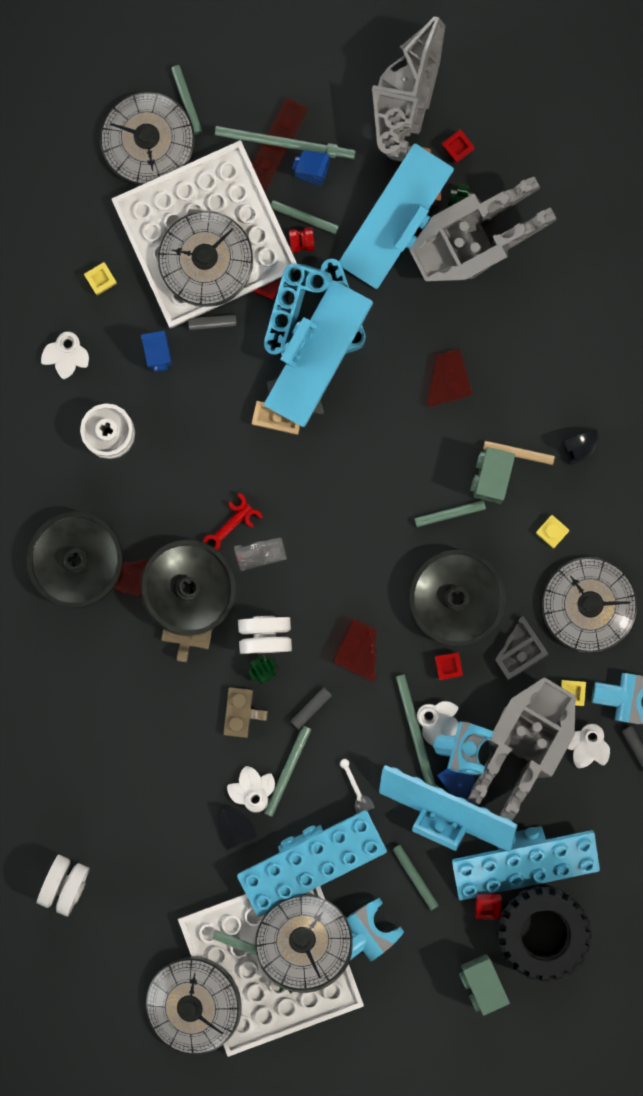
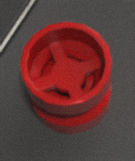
[289,227,315,253]

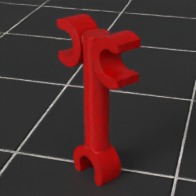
[203,493,263,551]

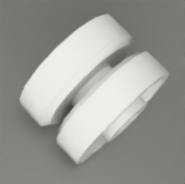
[80,403,135,459]
[238,616,292,654]
[37,855,90,917]

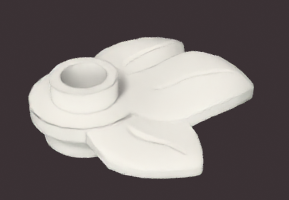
[41,332,89,379]
[417,701,459,746]
[567,724,610,768]
[227,766,275,813]

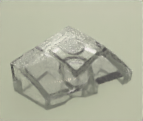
[234,538,287,571]

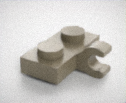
[161,629,213,663]
[224,687,268,738]

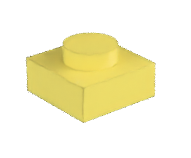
[84,262,117,295]
[536,515,570,549]
[561,680,586,706]

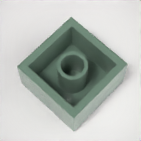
[470,447,515,504]
[459,954,510,1016]

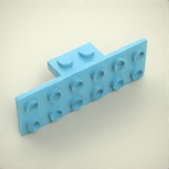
[339,143,454,289]
[264,280,373,427]
[379,765,517,852]
[237,810,387,916]
[452,826,600,900]

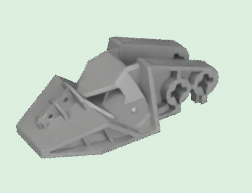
[372,17,446,162]
[409,177,557,281]
[467,677,576,821]

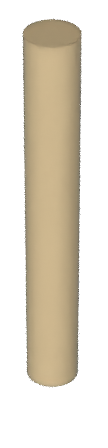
[483,441,555,465]

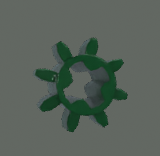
[448,184,474,206]
[247,655,277,684]

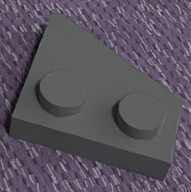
[495,616,549,681]

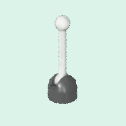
[340,759,375,814]

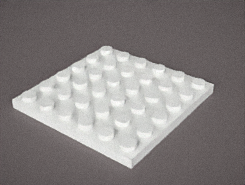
[112,140,299,328]
[178,886,364,1057]

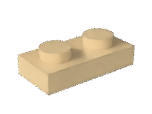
[252,401,300,435]

